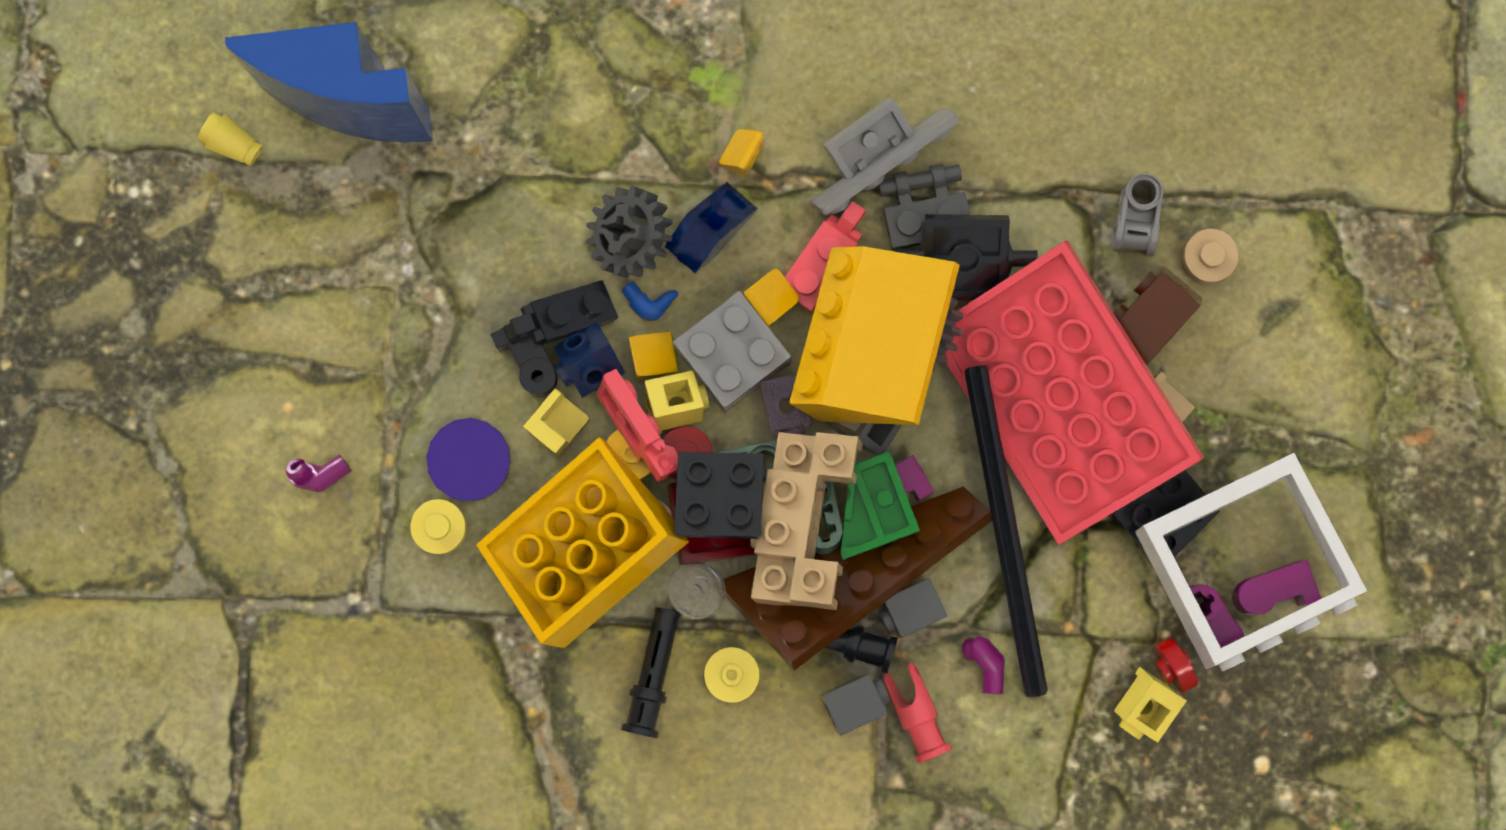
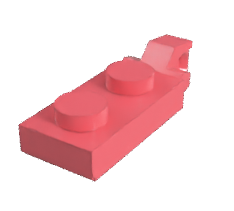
[785,201,866,313]
[596,369,678,482]

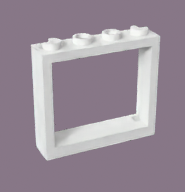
[1135,453,1367,672]

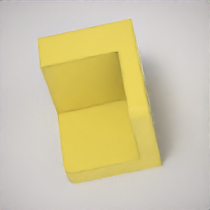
[523,388,589,457]

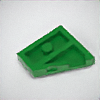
[841,451,920,560]

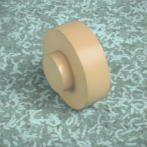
[1182,229,1239,285]

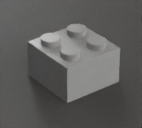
[673,291,791,413]

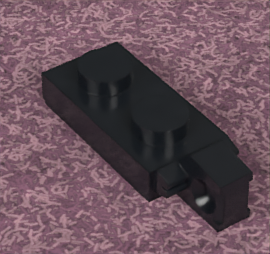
[503,280,618,345]

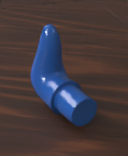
[621,281,678,321]

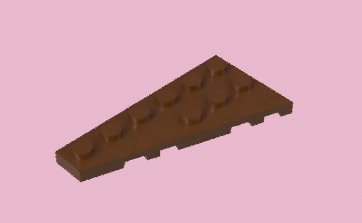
[716,486,992,671]

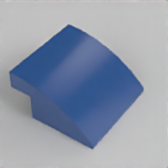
[225,22,433,143]

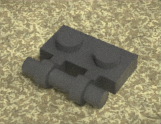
[878,164,970,251]

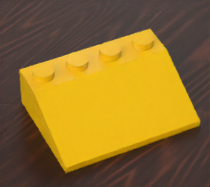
[789,246,960,425]
[476,437,689,648]

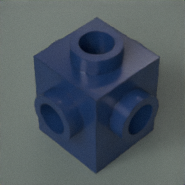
[553,322,626,398]

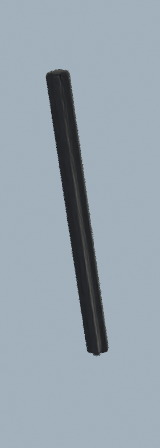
[964,365,1048,698]

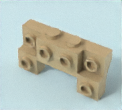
[751,432,863,610]

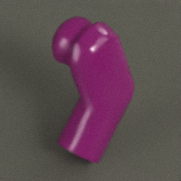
[285,454,352,492]
[962,636,1005,694]

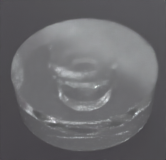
[668,563,726,620]

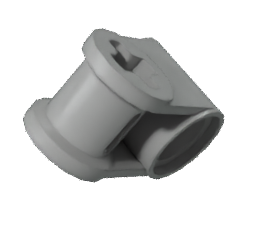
[1111,173,1163,257]

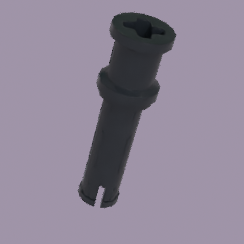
[621,607,681,738]
[825,625,898,674]

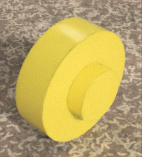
[410,499,467,555]
[704,647,759,703]

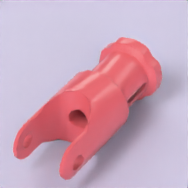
[883,662,952,764]

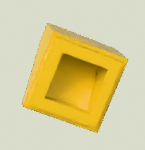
[719,129,764,178]
[743,268,800,326]
[629,332,679,381]

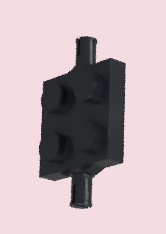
[894,214,1038,300]

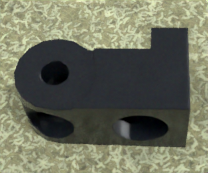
[490,328,558,397]

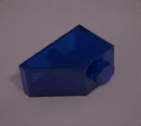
[664,182,758,274]

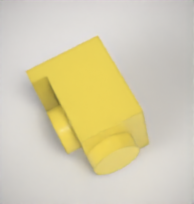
[643,370,709,434]
[1114,667,1187,743]

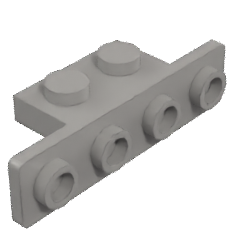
[810,97,960,215]

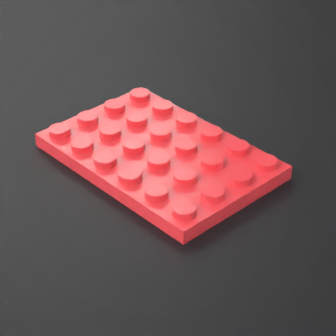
[945,241,1204,545]

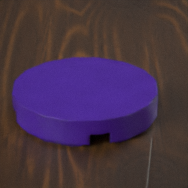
[426,418,511,502]

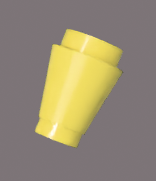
[197,112,263,166]

